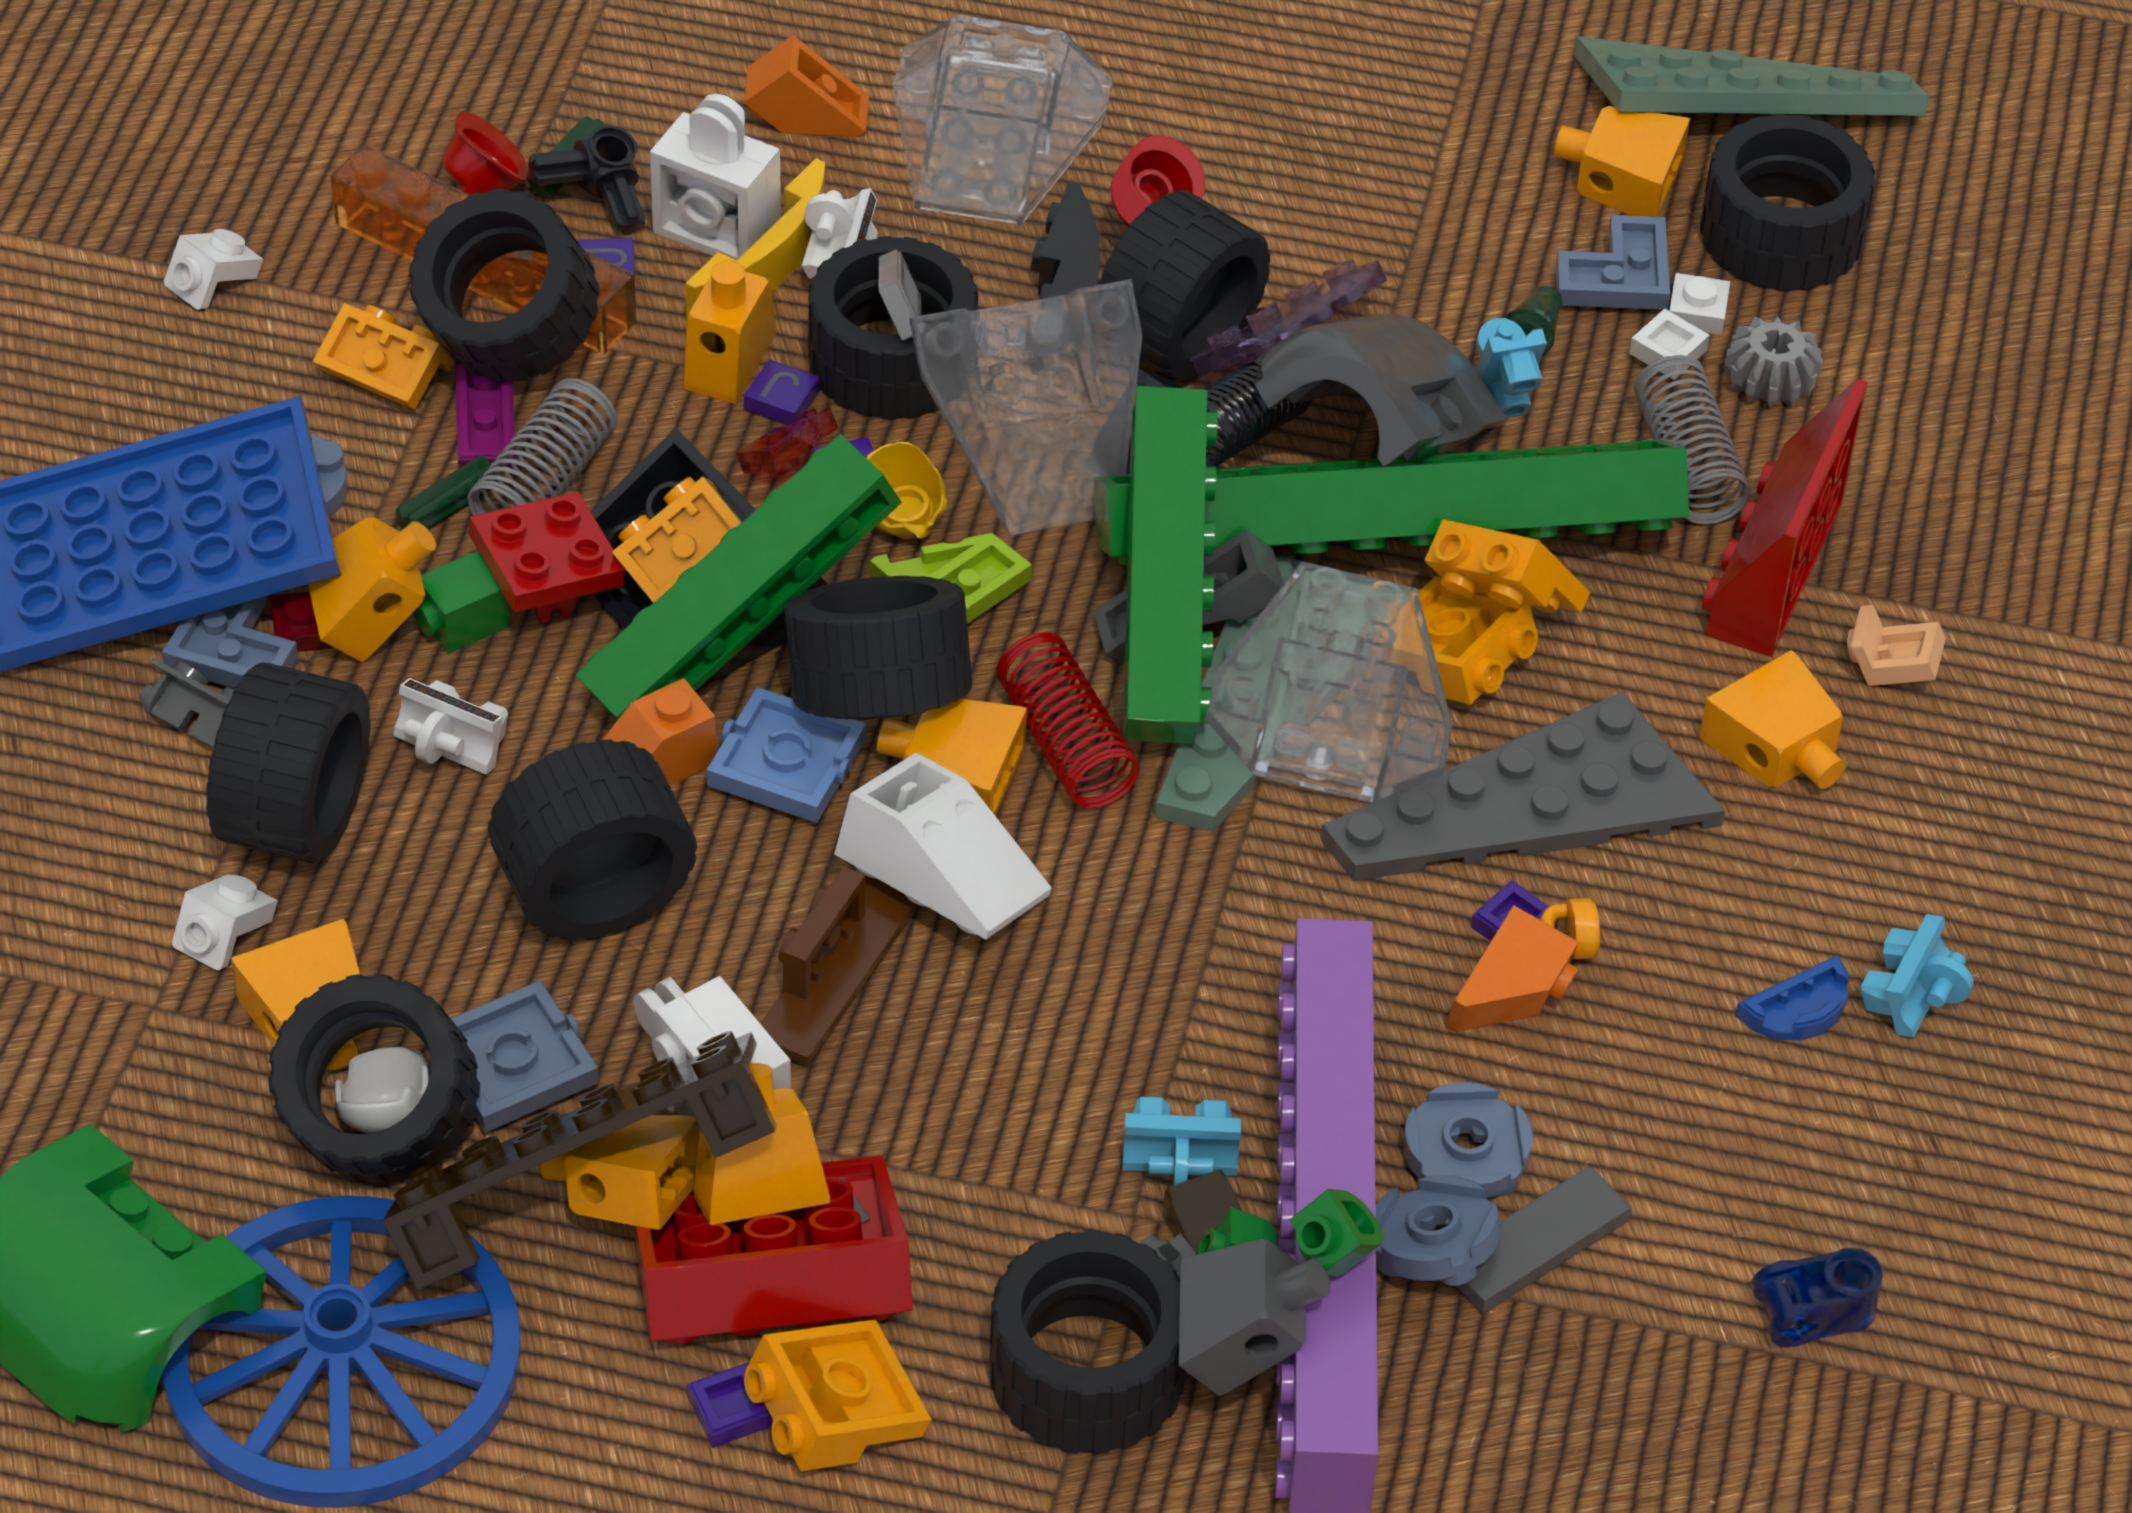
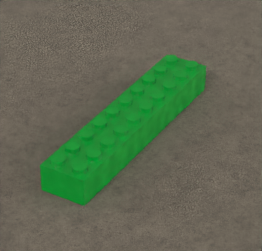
[1093,440,1690,565]

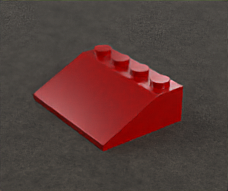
[1702,379,1868,657]
[633,1156,913,1344]

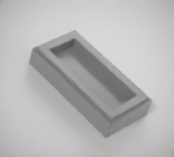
[879,249,922,340]

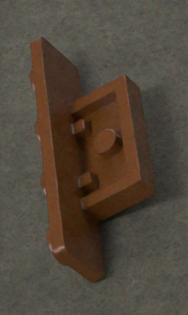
[760,866,919,1064]

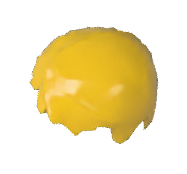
[866,442,947,539]

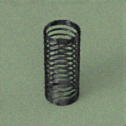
[1202,350,1312,466]

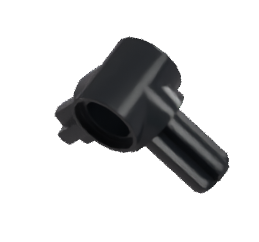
[528,125,645,234]

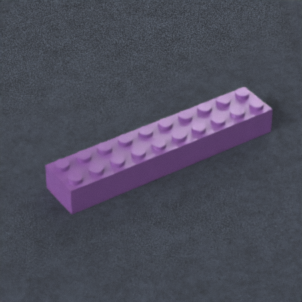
[1275,918,1378,1513]

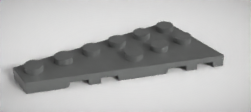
[1321,692,1725,881]

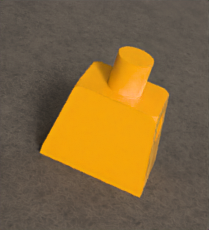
[1554,106,1690,217]
[684,261,776,404]
[308,517,436,663]
[1699,650,1846,789]
[877,699,1027,816]
[231,918,369,1070]
[694,1063,830,1225]
[540,1115,700,1230]

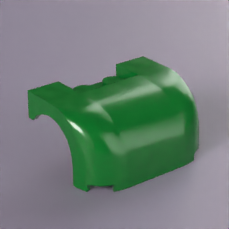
[0,1124,267,1433]

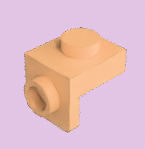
[1847,605,1946,686]

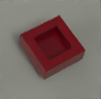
[270,591,334,652]

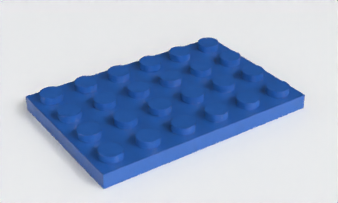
[0,396,341,672]

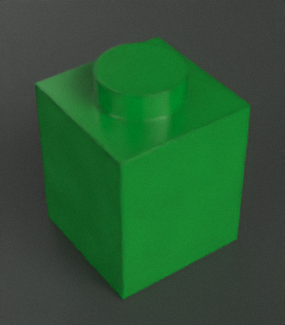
[414,551,510,654]

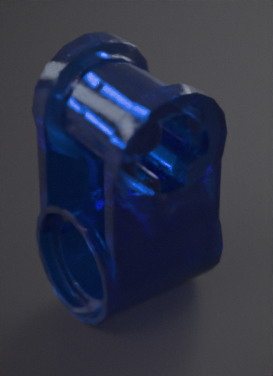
[1750,1248,1883,1347]

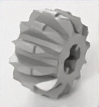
[1725,315,1823,409]

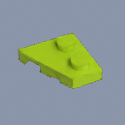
[870,533,1032,624]

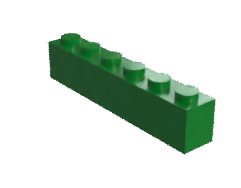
[1123,386,1218,744]
[575,434,902,721]

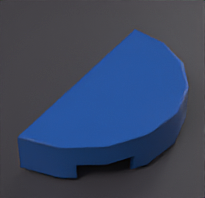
[1735,955,1849,1041]

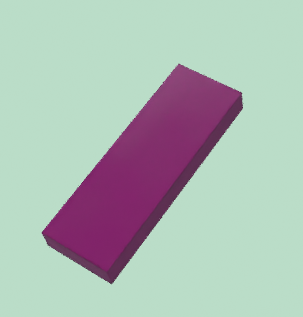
[455,361,516,472]

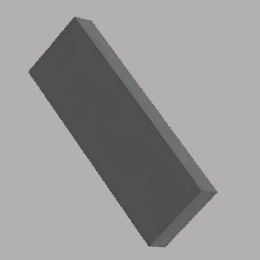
[1456,1165,1632,1314]

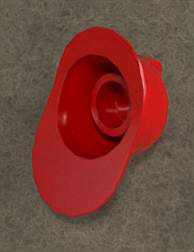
[442,111,527,201]
[1110,135,1205,226]

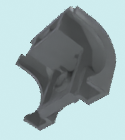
[1255,313,1508,467]

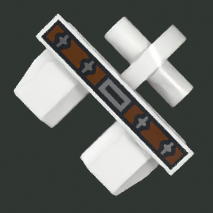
[802,188,878,278]
[393,678,508,775]

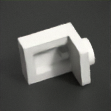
[164,229,264,310]
[172,874,278,970]

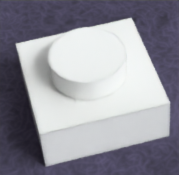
[1669,273,1730,335]
[1629,309,1710,380]

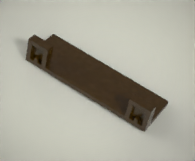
[383,1031,777,1290]

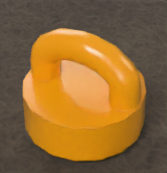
[1540,898,1600,960]

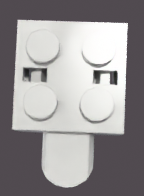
[650,94,781,260]
[633,976,791,1116]

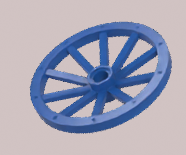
[162,1196,521,1508]

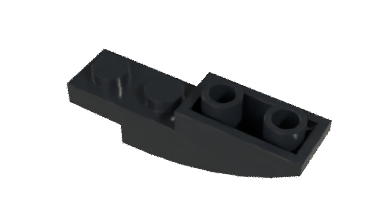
[1024,182,1100,380]

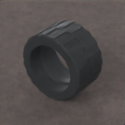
[1700,114,1876,291]
[409,189,600,382]
[1094,190,1271,382]
[808,236,978,419]
[784,576,972,720]
[206,662,371,864]
[488,739,697,940]
[268,974,480,1185]
[989,1230,1187,1454]

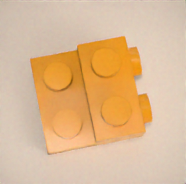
[1424,519,1591,613]
[1367,576,1538,705]
[744,1319,932,1471]

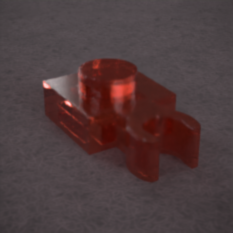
[735,407,839,477]

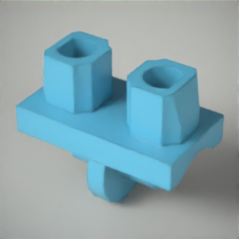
[1476,318,1547,418]
[1861,914,1974,1038]
[1122,1097,1241,1185]

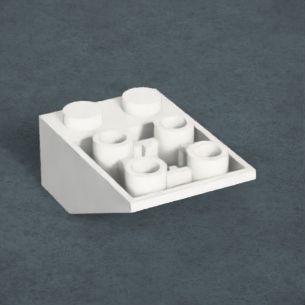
[834,752,1052,939]

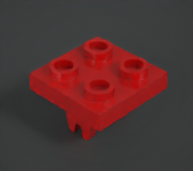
[468,491,625,624]

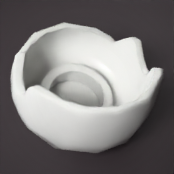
[334,1047,430,1134]

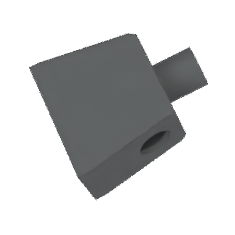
[1179,1239,1330,1396]

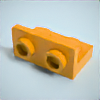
[312,303,455,410]
[612,477,742,603]

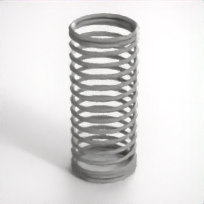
[1634,355,1751,525]
[468,378,618,516]

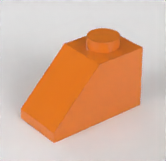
[744,35,869,137]
[602,678,716,785]
[1445,905,1579,1032]

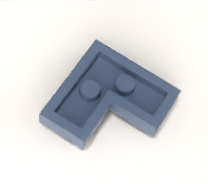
[1555,215,1670,310]
[162,596,298,688]

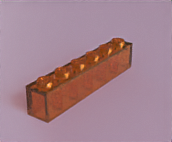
[330,144,637,355]

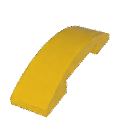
[685,158,825,323]

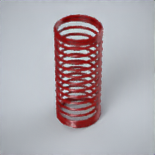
[996,632,1140,809]

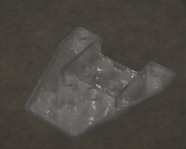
[893,15,1113,225]
[909,279,1143,536]
[1205,562,1452,803]

